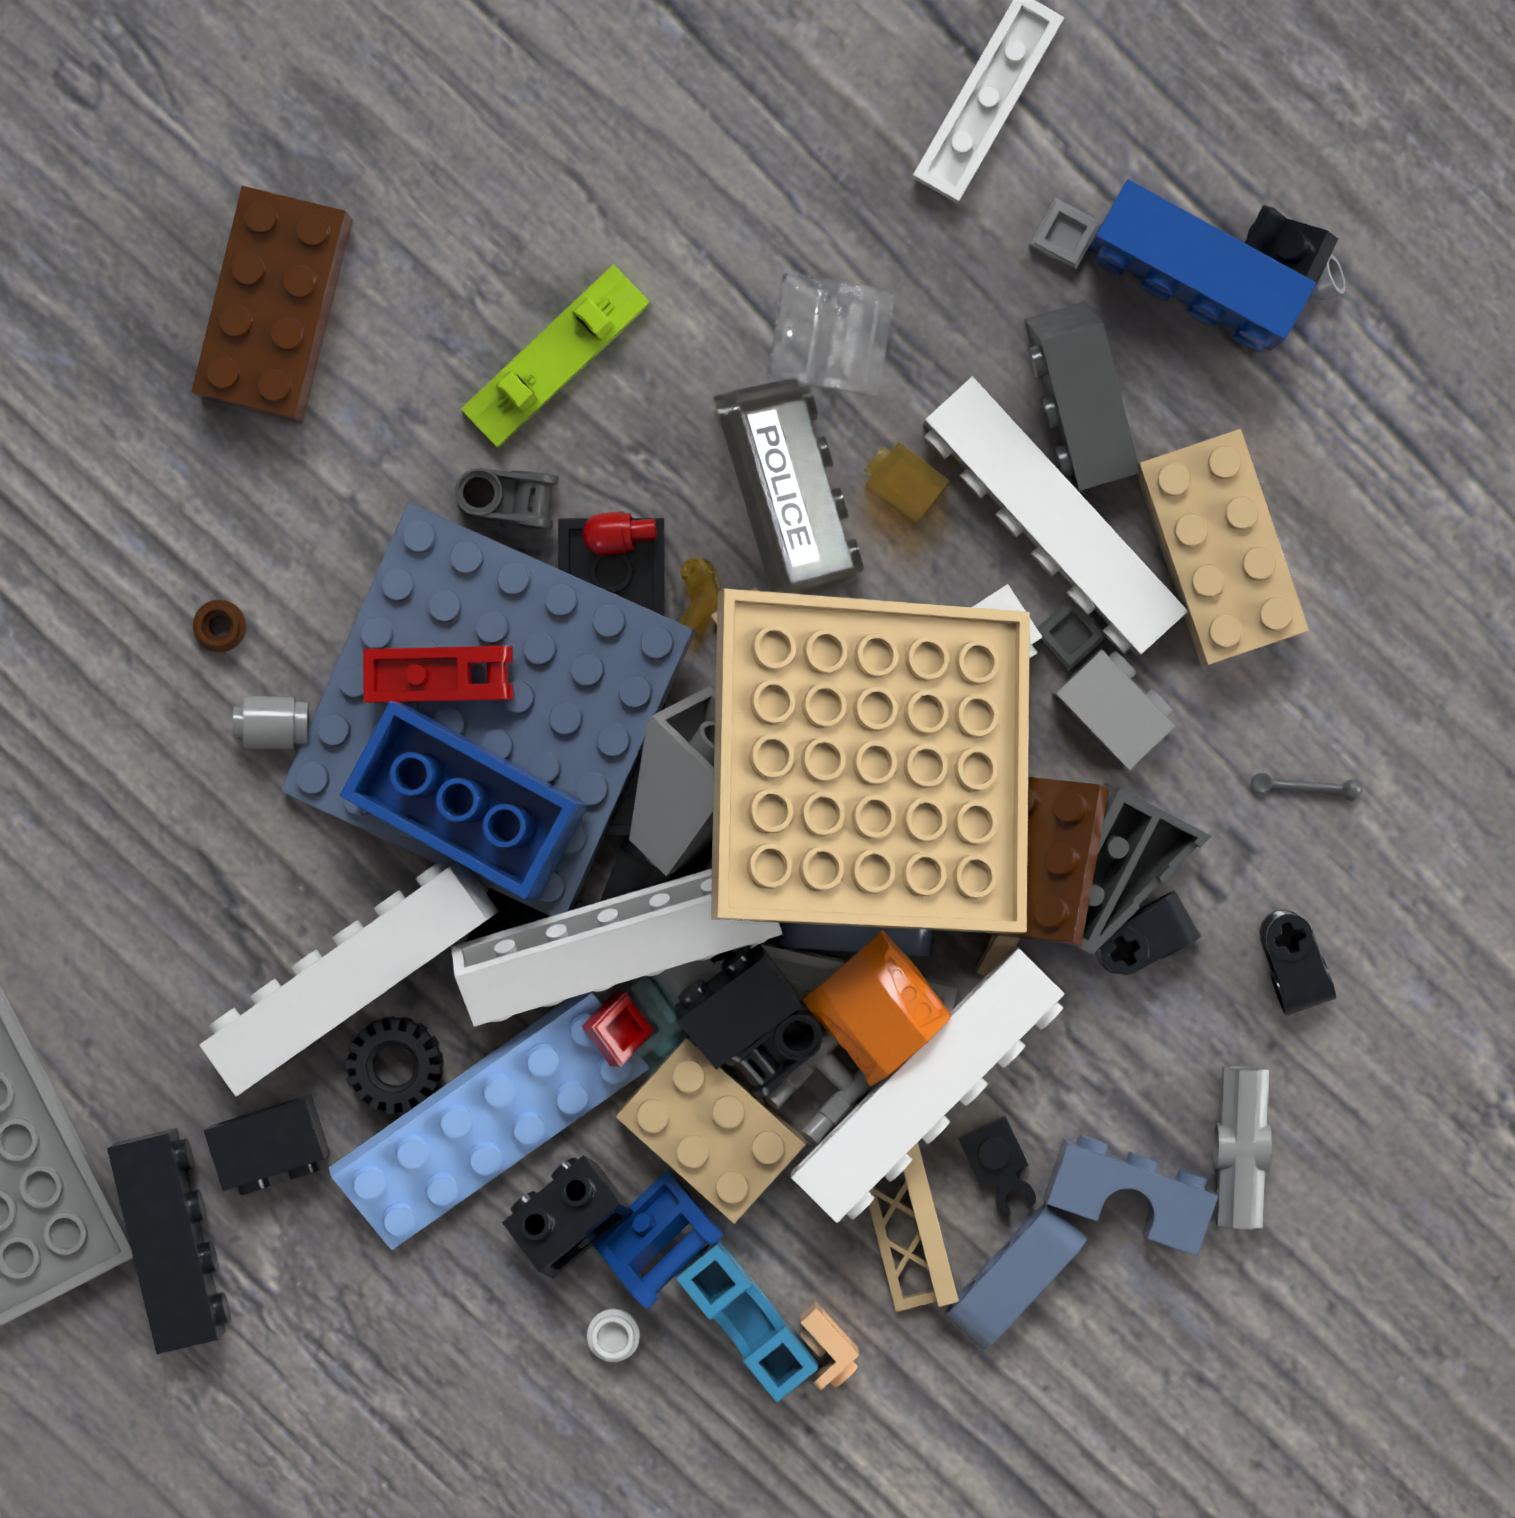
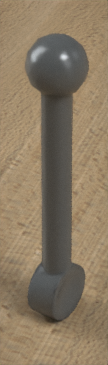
[1251,773,1362,801]

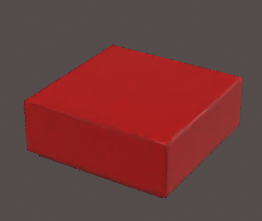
[581,991,654,1067]

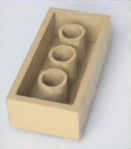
[1136,429,1309,666]

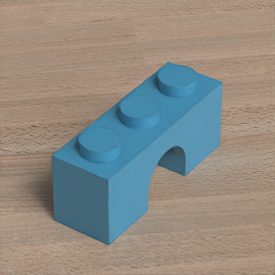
[676,1239,818,1402]

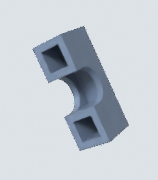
[1043,1134,1219,1256]

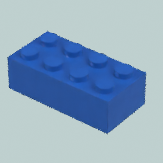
[1087,179,1316,353]
[339,701,589,900]

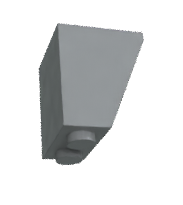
[629,686,716,876]

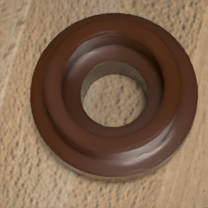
[193,600,246,652]

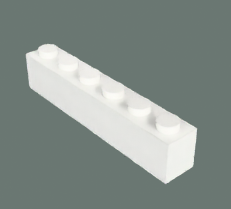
[923,376,1188,655]
[200,860,499,1097]
[451,869,783,1027]
[791,946,1065,1223]

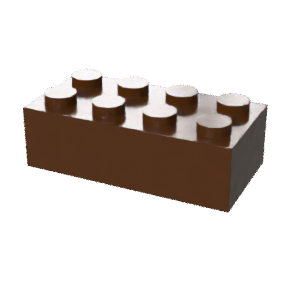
[191,185,353,423]

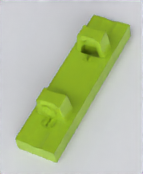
[461,264,650,449]

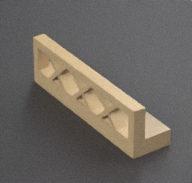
[845,1103,959,1312]

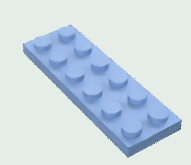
[329,991,650,1250]

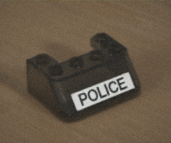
[713,377,864,596]

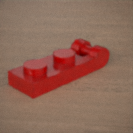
[363,646,514,703]

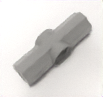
[1213,1065,1272,1229]

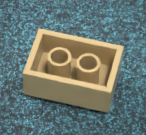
[616,1034,806,1224]

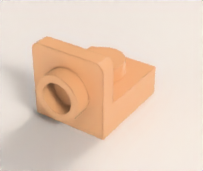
[800,1301,859,1390]

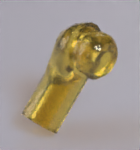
[678,557,722,638]

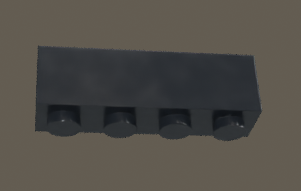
[107,1128,231,1354]

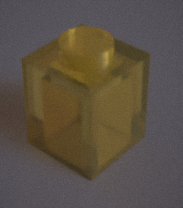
[864,442,949,525]

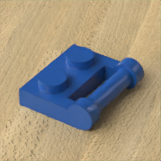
[593,1170,724,1309]

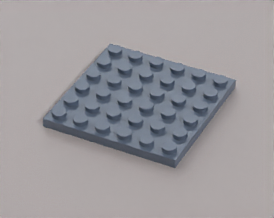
[281,502,696,916]

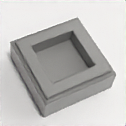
[1029,197,1101,271]

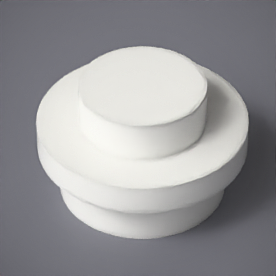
[587,1308,640,1362]

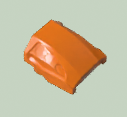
[802,929,952,1086]

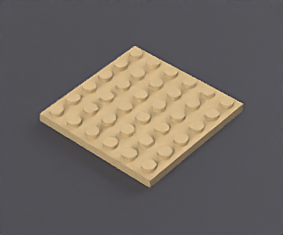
[711,589,1030,934]

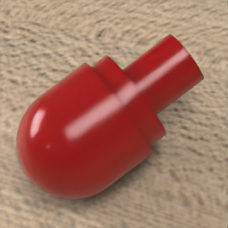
[582,511,658,556]

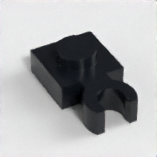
[958,1116,1036,1217]

